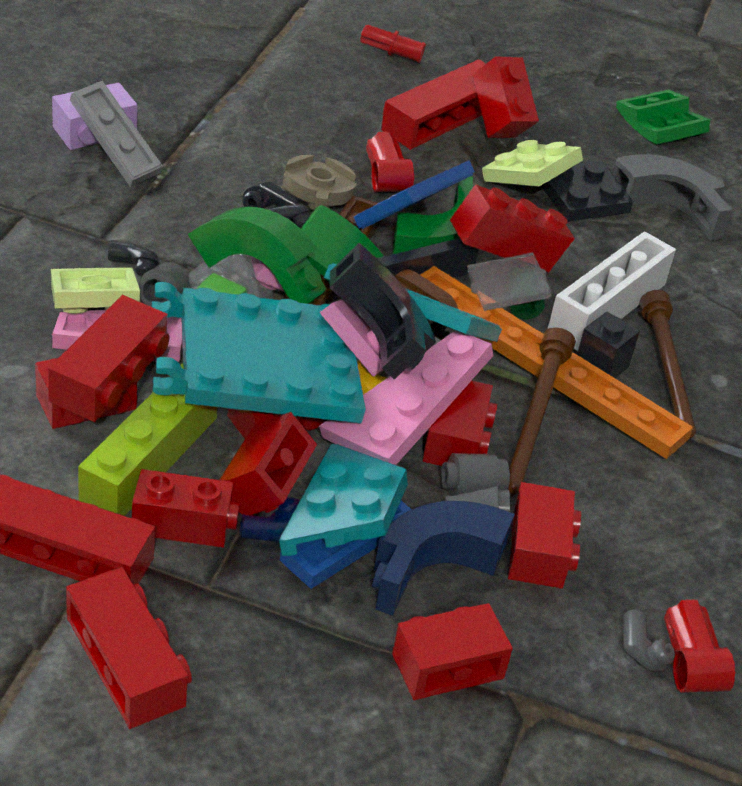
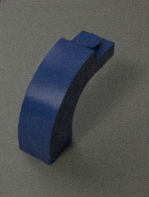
[372,501,515,616]

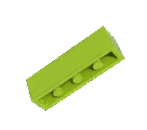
[78,363,217,516]

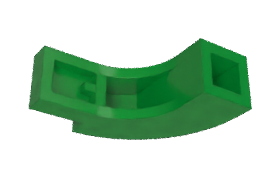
[392,177,473,255]
[188,207,327,304]

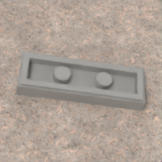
[69,81,163,187]

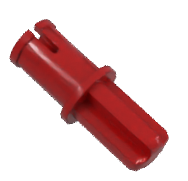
[360,24,426,63]

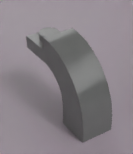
[613,154,732,241]

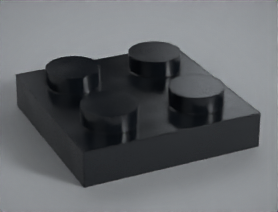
[541,161,633,222]

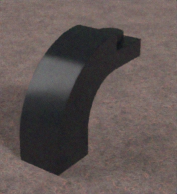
[330,243,436,379]

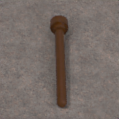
[639,290,696,439]
[508,327,576,495]

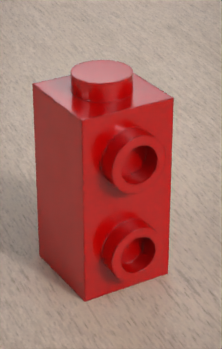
[132,469,240,548]

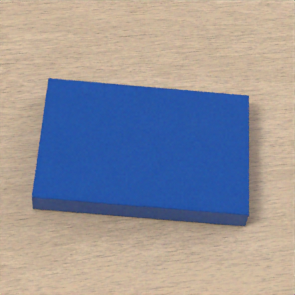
[353,160,475,229]

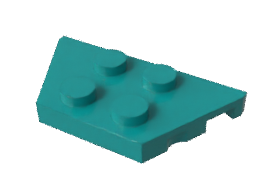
[279,444,408,556]

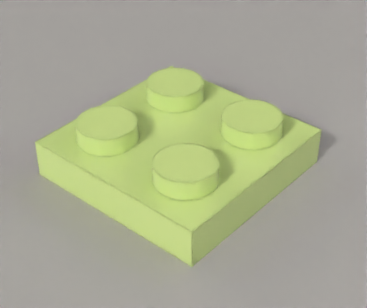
[482,140,583,186]
[51,268,140,314]

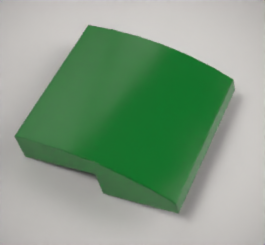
[616,89,710,144]
[301,205,384,300]

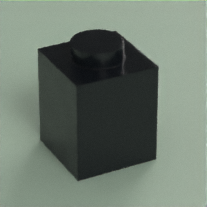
[577,311,640,378]

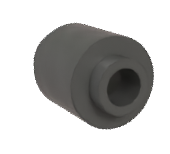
[139,262,190,306]
[441,453,510,496]

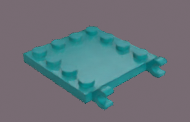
[151,282,366,423]

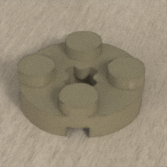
[281,155,357,210]

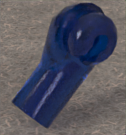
[239,497,300,542]

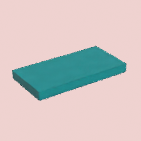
[324,263,502,342]

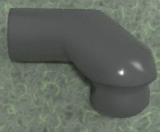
[623,610,675,672]

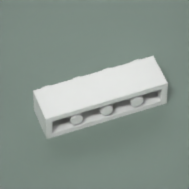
[548,231,676,351]

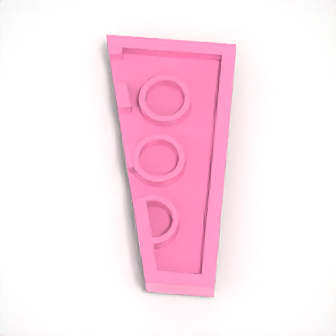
[319,330,493,465]

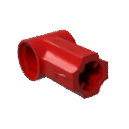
[366,132,414,192]
[664,600,735,693]

